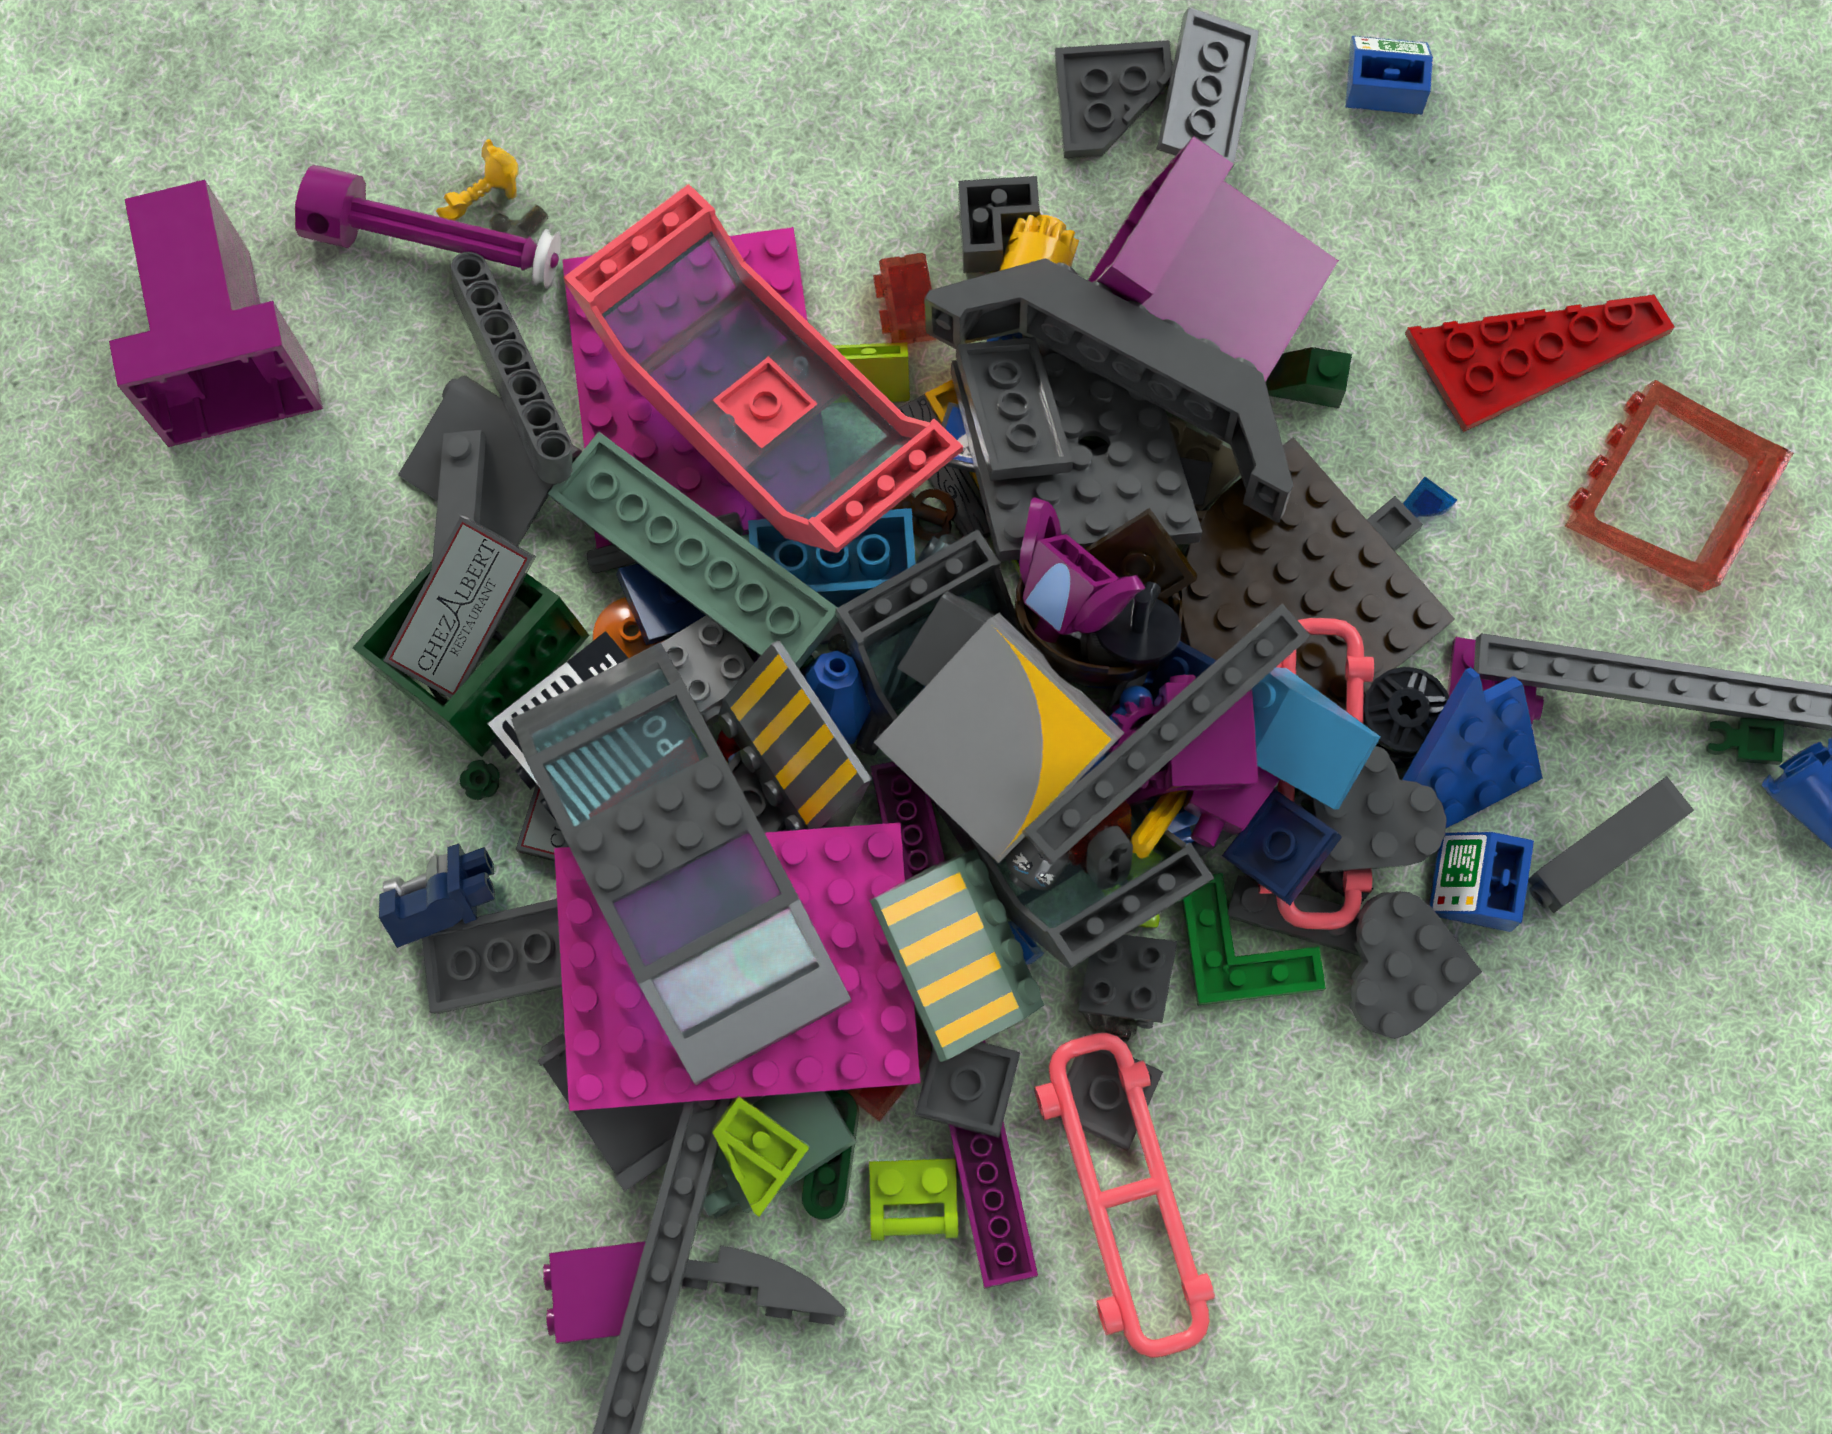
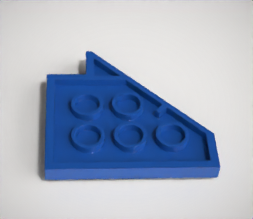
[1402,667,1543,828]

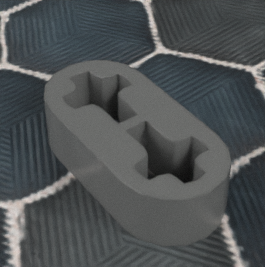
[1087,826,1133,890]

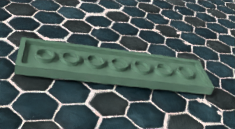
[547,432,838,669]

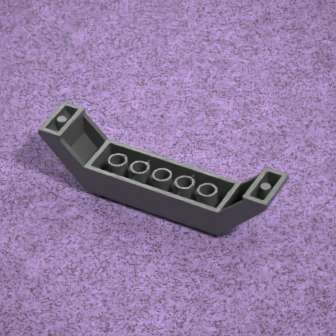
[924,258,1293,523]

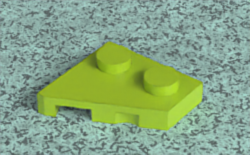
[712,1095,810,1217]

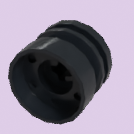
[1363,667,1449,769]

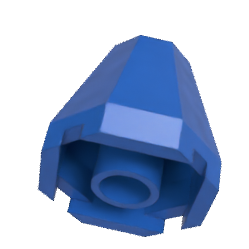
[800,651,871,745]

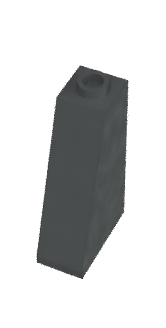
[1528,776,1694,914]

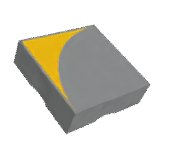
[874,613,1124,863]

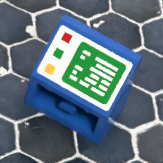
[1345,36,1433,115]
[1429,832,1534,932]

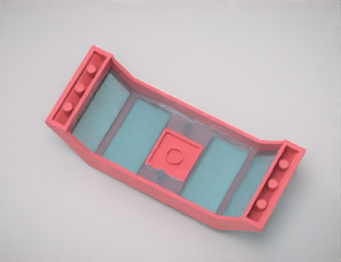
[564,184,963,553]

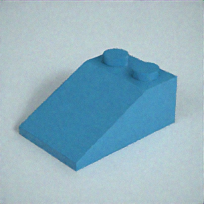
[1252,667,1380,809]

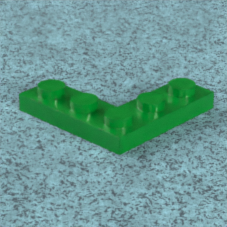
[1182,873,1326,1006]

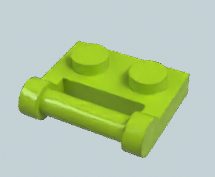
[869,1158,958,1241]

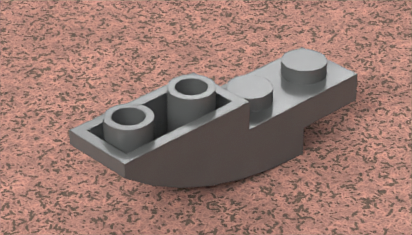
[682,1245,847,1325]

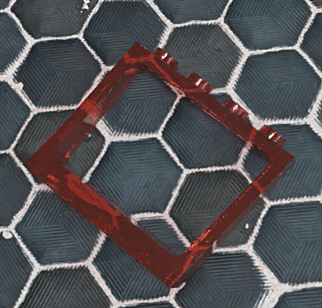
[1565,380,1794,593]

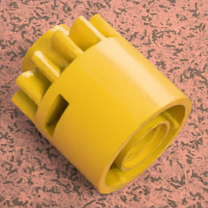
[999,215,1079,271]

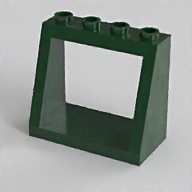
[353,561,590,757]

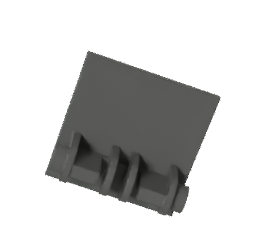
[1078,935,1177,1029]

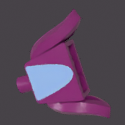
[1019,497,1145,643]

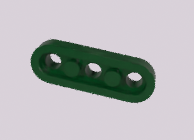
[802,1090,859,1221]

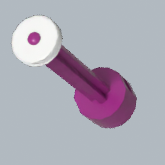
[295,164,561,289]

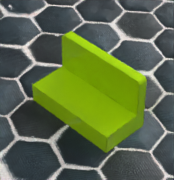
[833,342,910,404]

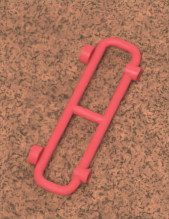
[1258,618,1374,930]
[1034,1033,1215,1358]

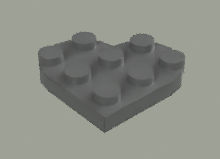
[1312,746,1447,873]
[1349,891,1482,1039]

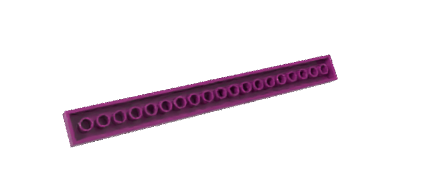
[870,761,1038,1289]

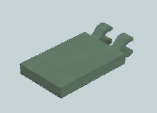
[703,1091,857,1219]

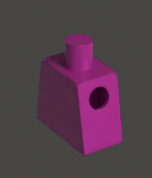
[1183,766,1280,848]

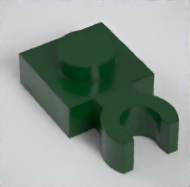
[1706,718,1784,765]

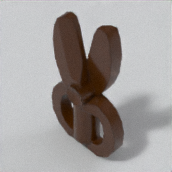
[891,489,958,541]

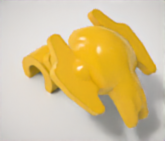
[436,139,519,221]

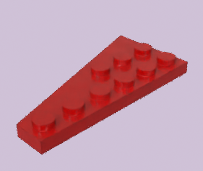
[1405,294,1675,433]

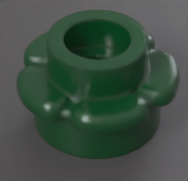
[459,760,500,800]

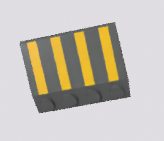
[718,640,872,831]

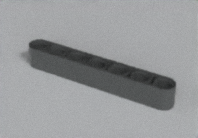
[451,252,572,484]

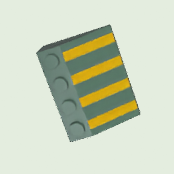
[870,849,1044,1062]

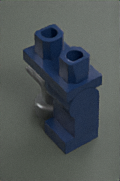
[379,843,495,948]

